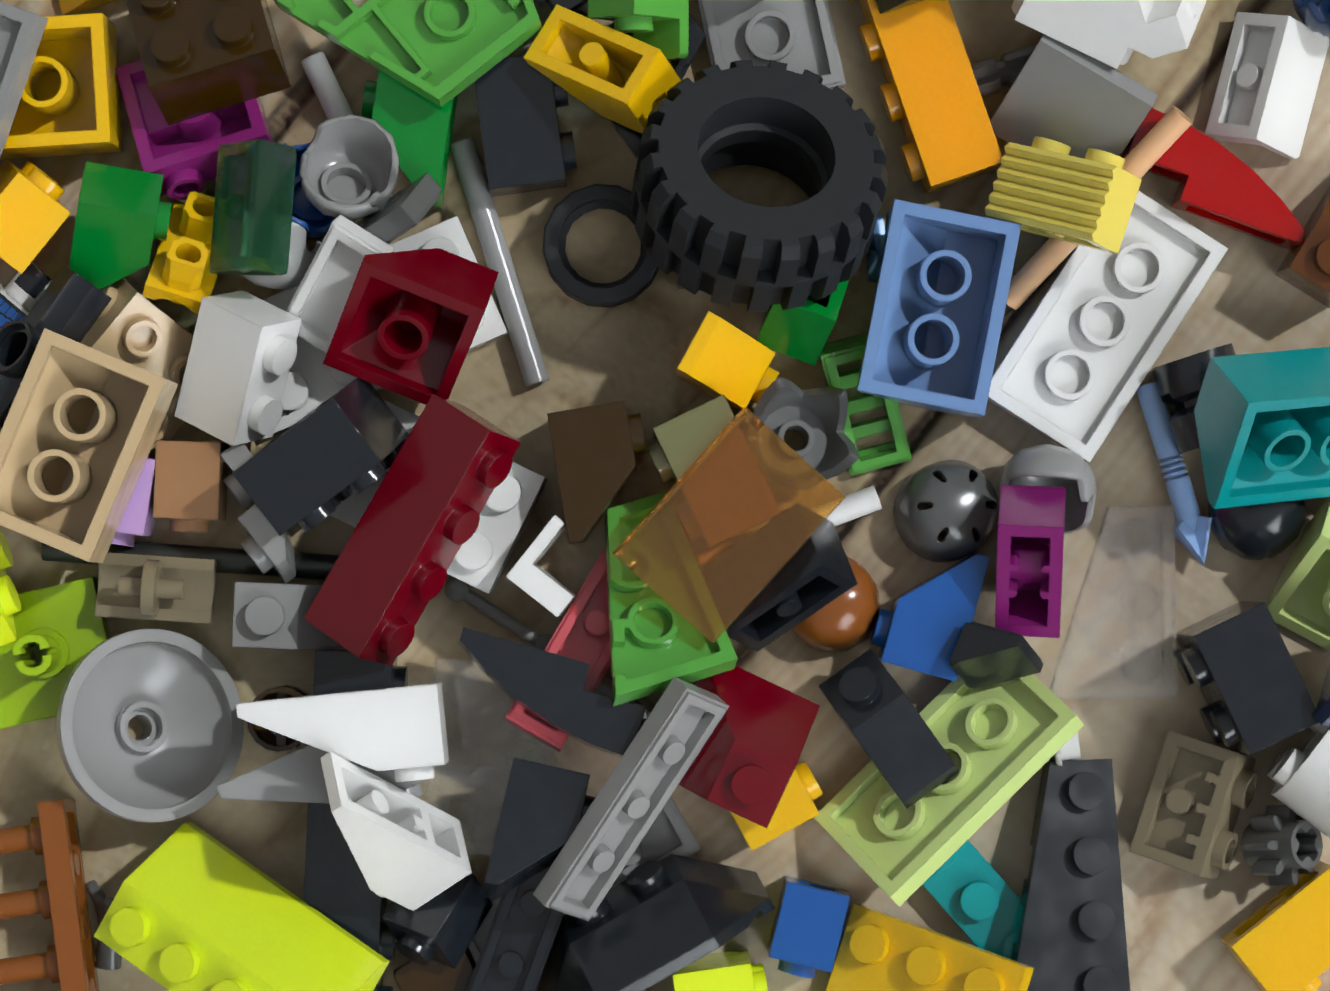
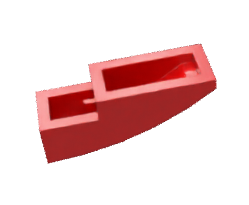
[1122,108,1306,250]

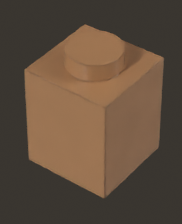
[153,440,229,533]

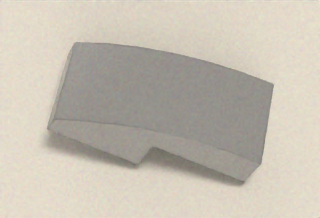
[220,444,296,583]

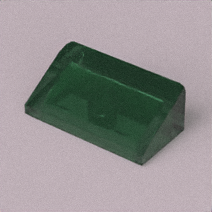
[209,139,297,276]

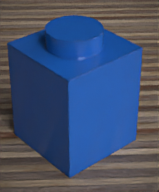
[767,876,850,979]

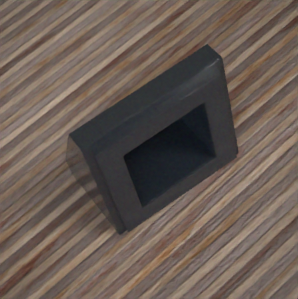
[949,621,1044,689]

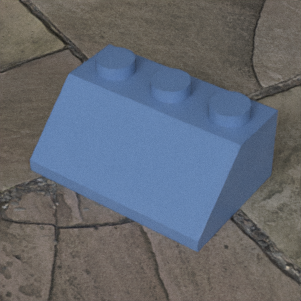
[856,199,1021,418]

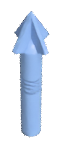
[1136,382,1212,566]

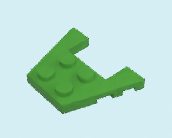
[274,0,542,107]

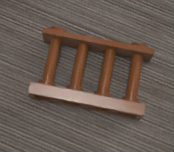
[0,799,99,991]

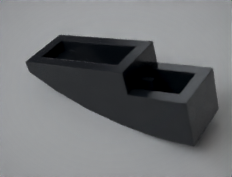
[459,627,646,758]

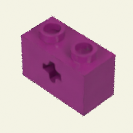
[995,485,1066,638]

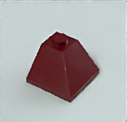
[323,248,499,405]
[678,666,820,828]

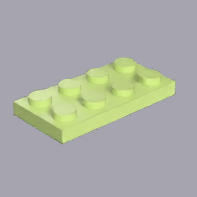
[814,674,1084,907]

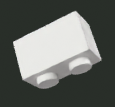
[174,290,302,446]

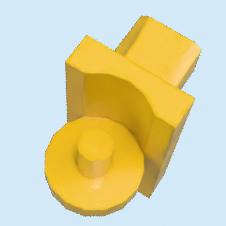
[142,192,232,314]

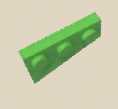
[605,491,738,707]

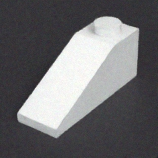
[236,683,449,782]
[320,751,472,911]

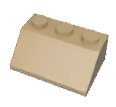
[0,328,178,563]

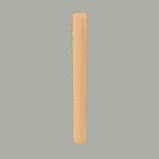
[1006,106,1192,310]

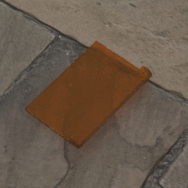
[613,407,845,643]

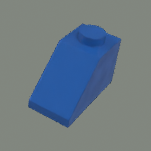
[870,554,990,682]

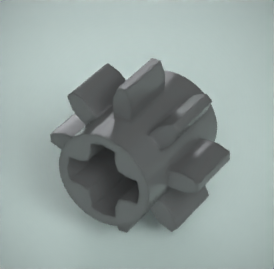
[1241,805,1323,885]

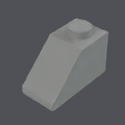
[232,582,347,650]

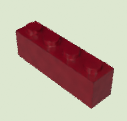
[303,393,521,666]

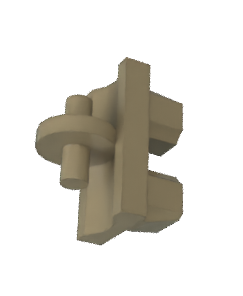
[95,552,217,624]

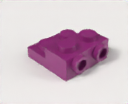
[115,60,276,200]

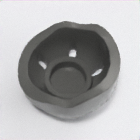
[893,460,999,563]

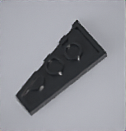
[1011,759,1130,991]

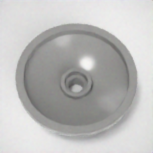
[56,629,244,823]

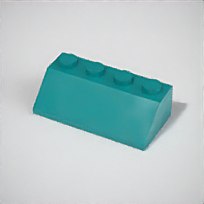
[1194,347,1330,509]

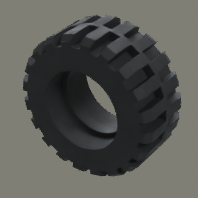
[631,60,888,312]

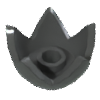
[746,378,859,490]

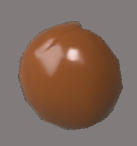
[792,556,880,652]

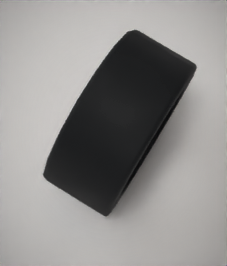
[542,184,659,308]

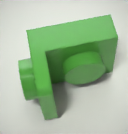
[588,0,689,60]

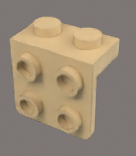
[81,278,193,459]

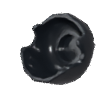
[1208,500,1306,560]

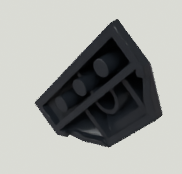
[537,854,775,991]

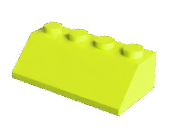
[94,822,390,991]

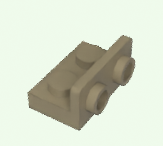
[1129,730,1258,879]

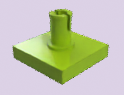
[0,577,111,729]

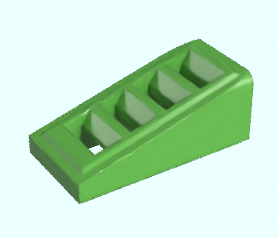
[819,332,912,476]

